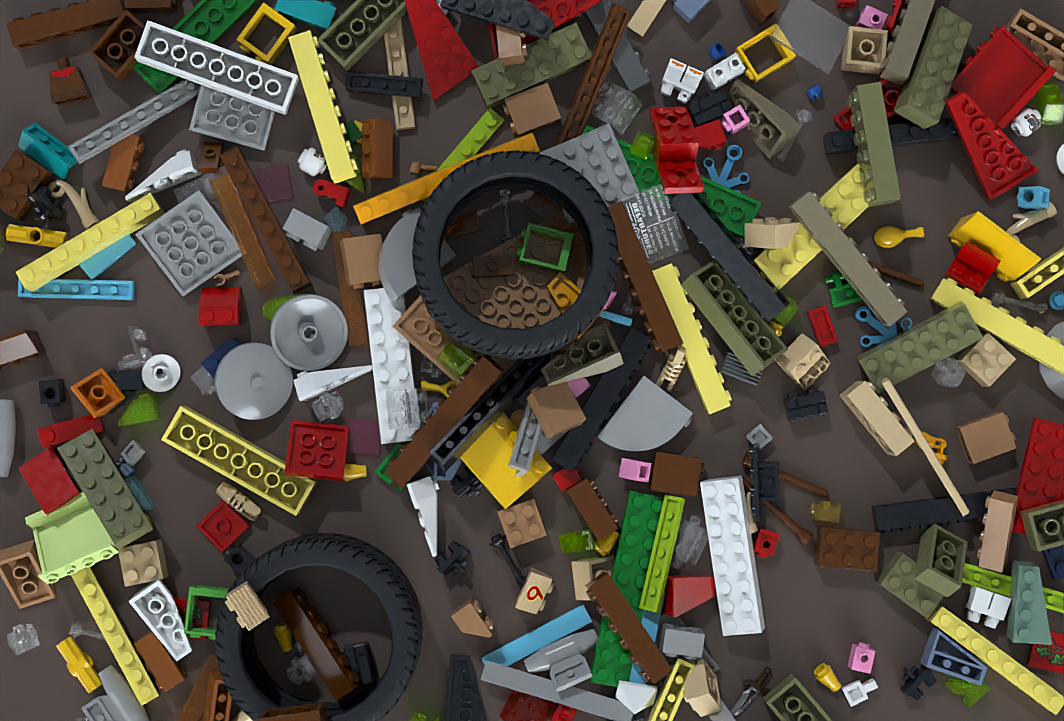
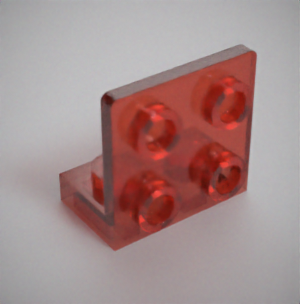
[499,690,556,721]

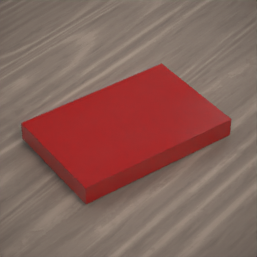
[18,447,80,515]

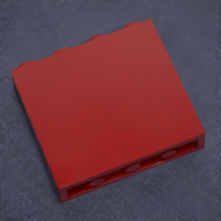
[951,25,1057,130]

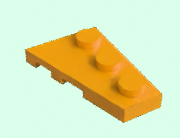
[547,272,603,340]

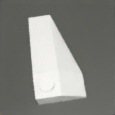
[293,365,373,401]
[407,475,440,557]
[129,579,193,661]

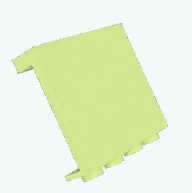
[25,492,119,584]

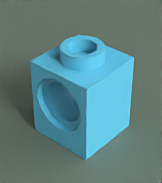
[1017,186,1050,209]

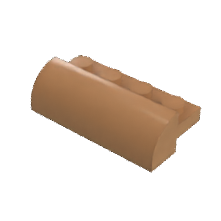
[1006,9,1064,81]

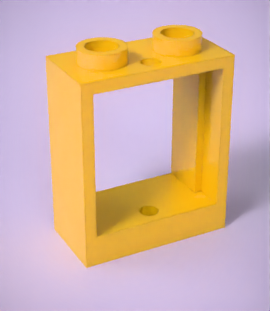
[236,2,297,65]
[734,24,796,84]

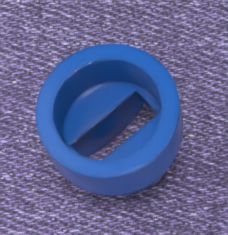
[709,43,726,60]
[806,84,823,100]

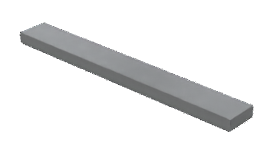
[68,79,201,164]
[481,660,633,721]

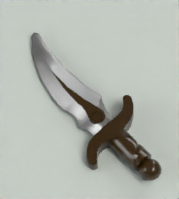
[730,667,772,717]

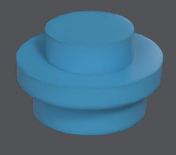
[1048,291,1064,310]

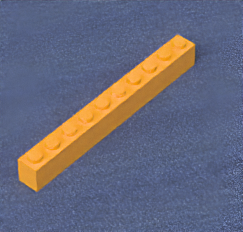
[353,132,540,224]

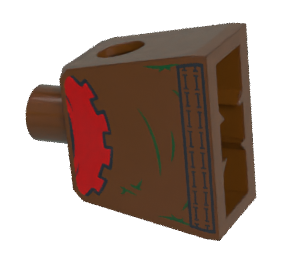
[49,58,92,106]

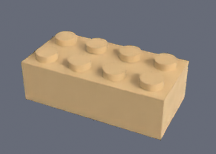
[839,381,915,456]

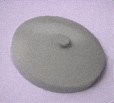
[270,294,348,371]
[215,342,293,420]

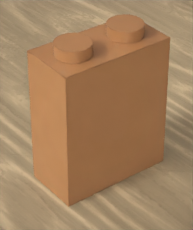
[502,82,561,137]
[340,234,382,289]
[526,382,586,440]
[954,412,1017,464]

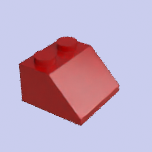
[199,287,242,327]

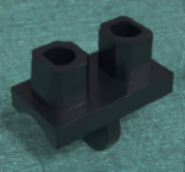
[27,187,64,221]
[450,466,483,498]
[434,541,471,576]
[900,665,937,701]

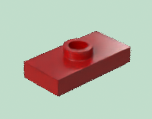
[807,305,839,348]

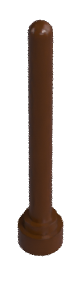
[868,261,924,287]
[741,451,829,497]
[742,476,814,546]

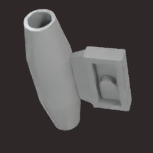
[0,399,16,477]
[524,629,598,693]
[81,665,150,721]

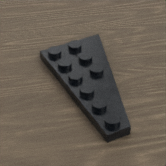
[440,0,555,41]
[446,654,486,721]

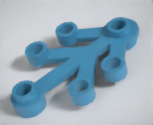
[700,145,750,194]
[855,306,912,347]

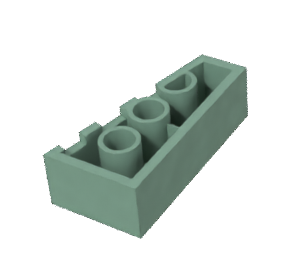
[1006,561,1052,645]

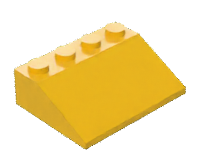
[948,211,1041,282]
[460,412,552,509]

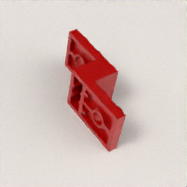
[649,106,704,194]

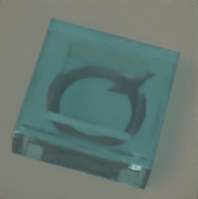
[322,206,350,233]

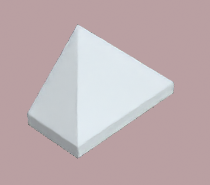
[615,680,658,714]

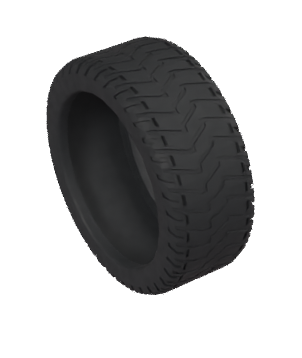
[412,150,619,360]
[215,533,423,721]

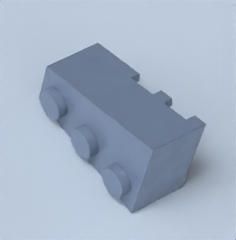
[920,626,987,686]

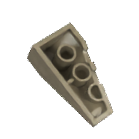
[728,79,801,159]

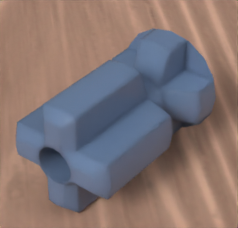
[115,457,135,477]

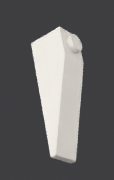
[125,150,202,203]

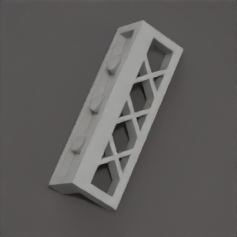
[508,401,541,477]

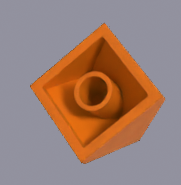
[71,368,126,418]

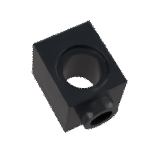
[115,370,145,391]
[39,379,66,407]
[224,544,256,574]

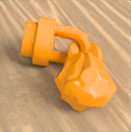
[915,431,947,464]

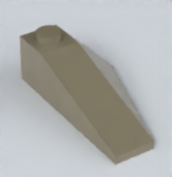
[541,323,624,386]

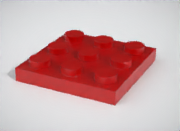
[284,420,349,481]

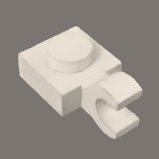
[842,678,878,707]

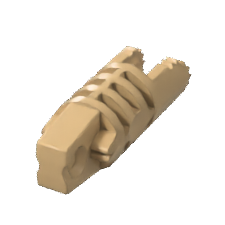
[656,346,686,392]
[216,482,261,521]

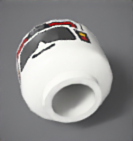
[1011,108,1041,137]
[297,148,327,176]

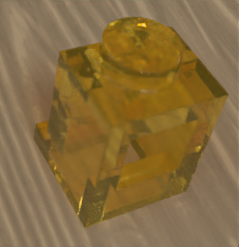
[810,500,841,523]

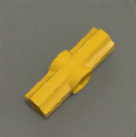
[6,224,69,248]
[56,636,102,693]

